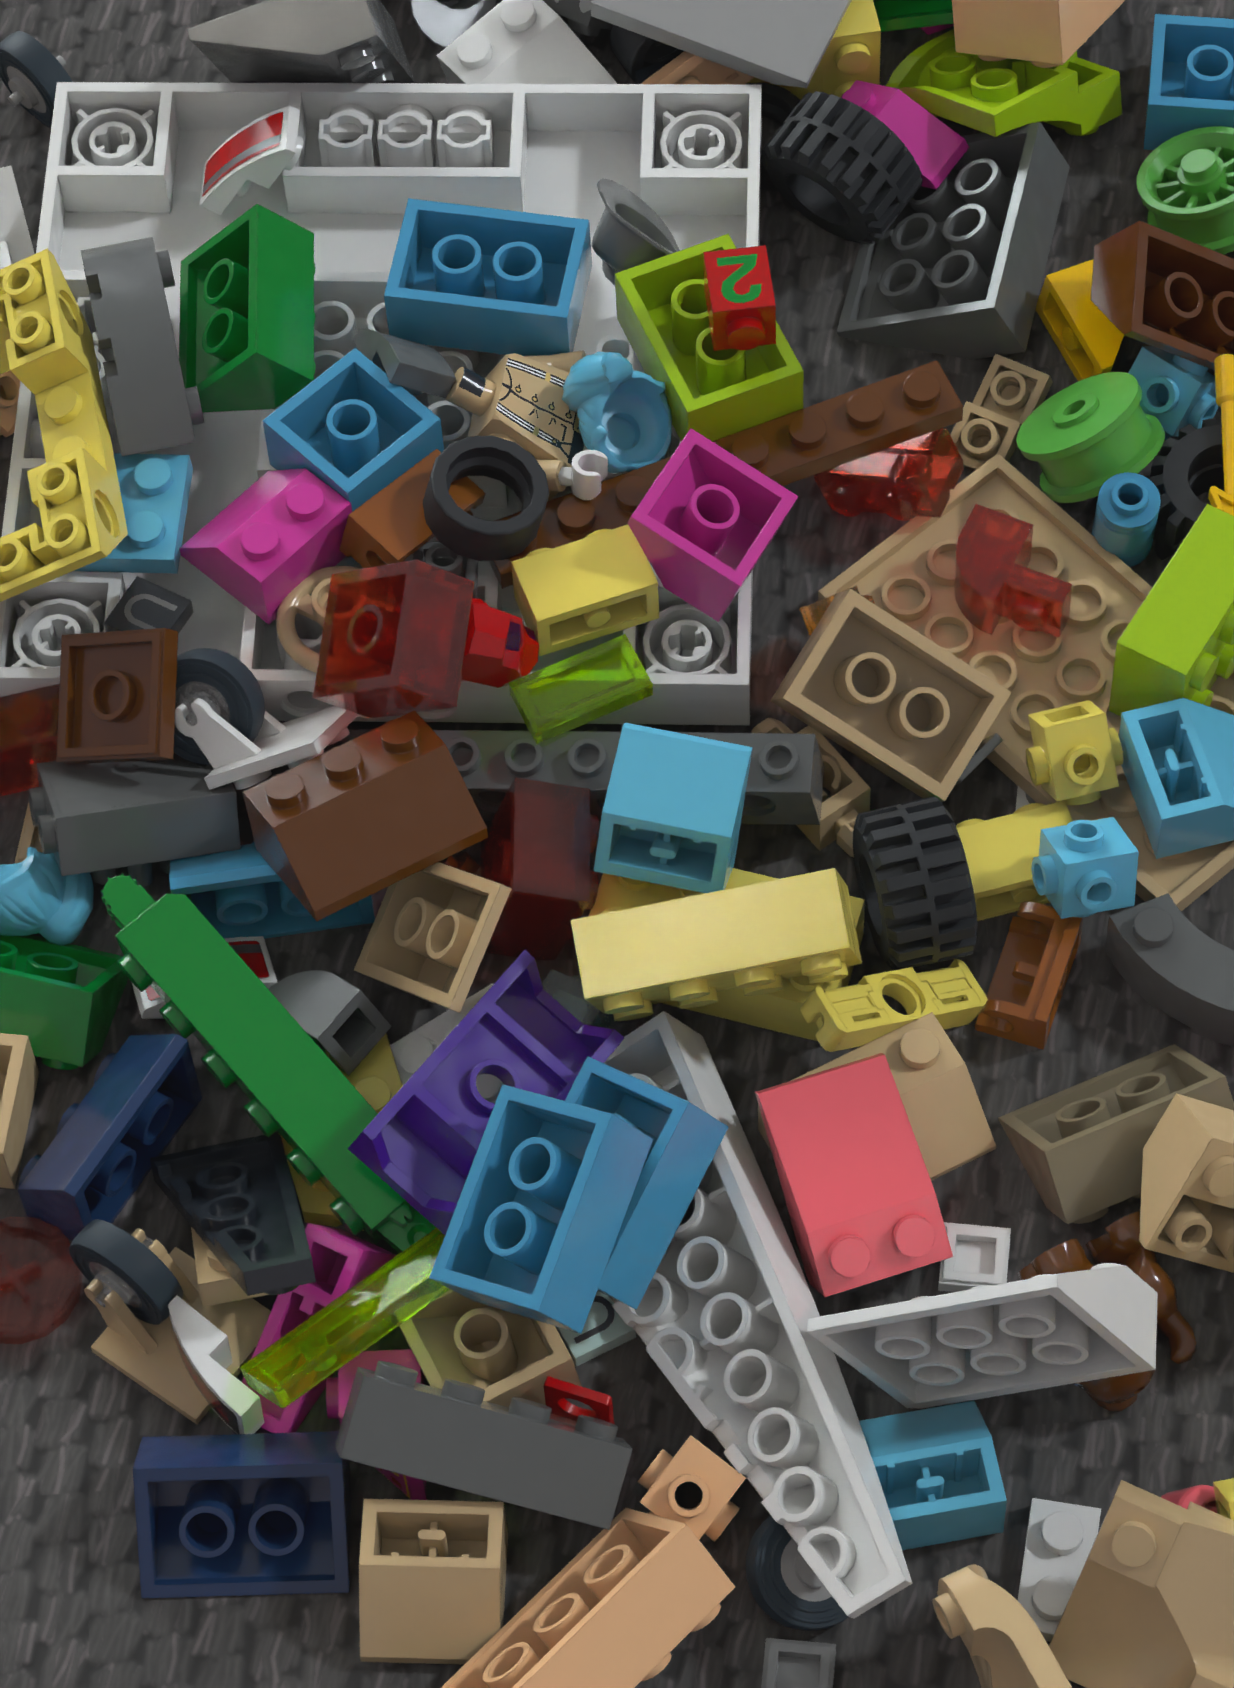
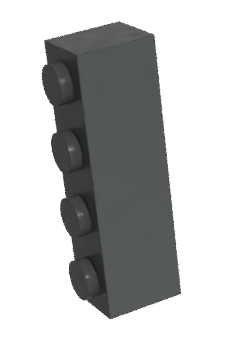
[335,1361,633,1530]

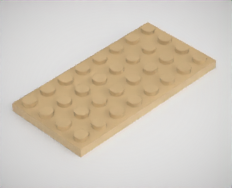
[818,453,1234,911]

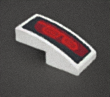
[168,1295,265,1434]

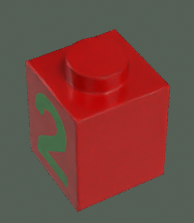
[703,245,776,351]

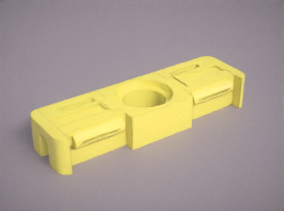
[800,959,988,1052]

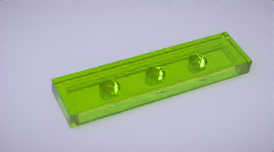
[240,1228,449,1408]

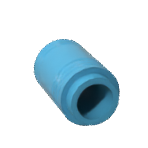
[1091,472,1161,567]

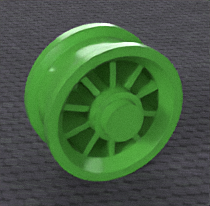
[1136,126,1234,254]
[1016,372,1165,503]

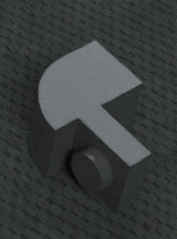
[269,970,392,1075]

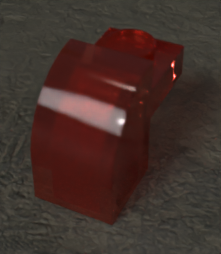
[954,504,1072,637]

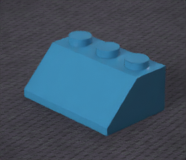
[169,842,375,939]

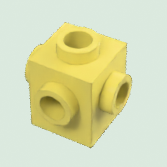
[1026,700,1123,805]

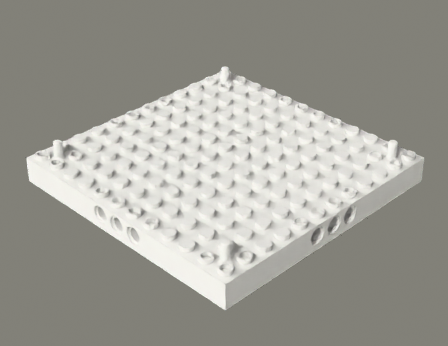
[0,82,762,725]

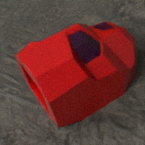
[439,598,539,688]

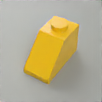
[1036,259,1124,381]

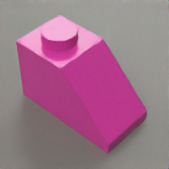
[841,80,969,189]

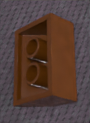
[1090,221,1234,370]
[243,710,489,921]

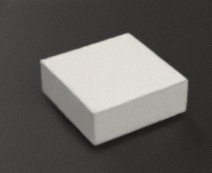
[938,1222,1011,1292]

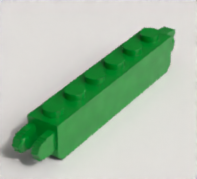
[101,873,445,1268]

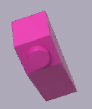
[242,1224,397,1433]

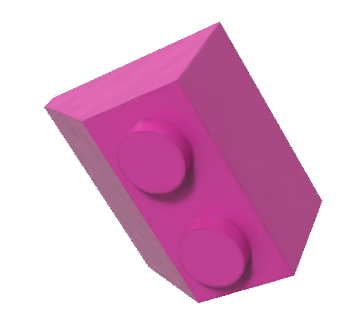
[628,428,798,622]
[179,469,352,625]

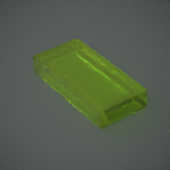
[509,634,653,744]

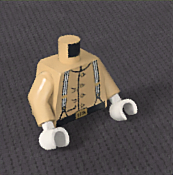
[445,334,629,501]

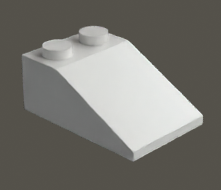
[436,0,617,84]

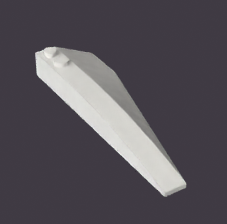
[604,1011,912,1619]

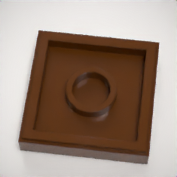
[56,628,178,765]

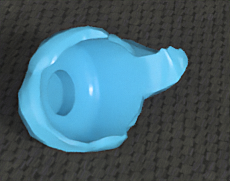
[562,351,672,474]
[0,847,94,946]

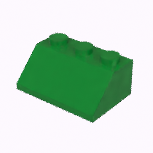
[179,204,316,413]
[0,935,128,1070]

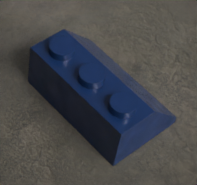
[17,1034,202,1241]
[133,1431,351,1599]

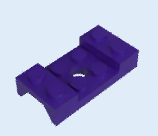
[348,950,625,1235]

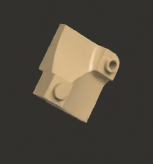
[1049,1480,1234,1688]
[932,1564,1072,1688]

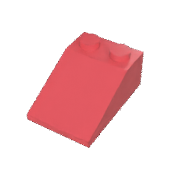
[755,1053,953,1297]

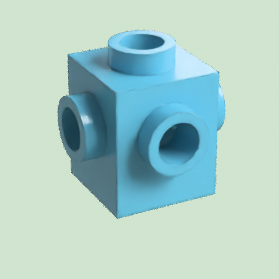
[1128,346,1218,440]
[1031,817,1139,919]

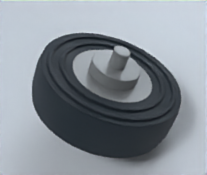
[0,31,73,129]
[746,1515,849,1630]

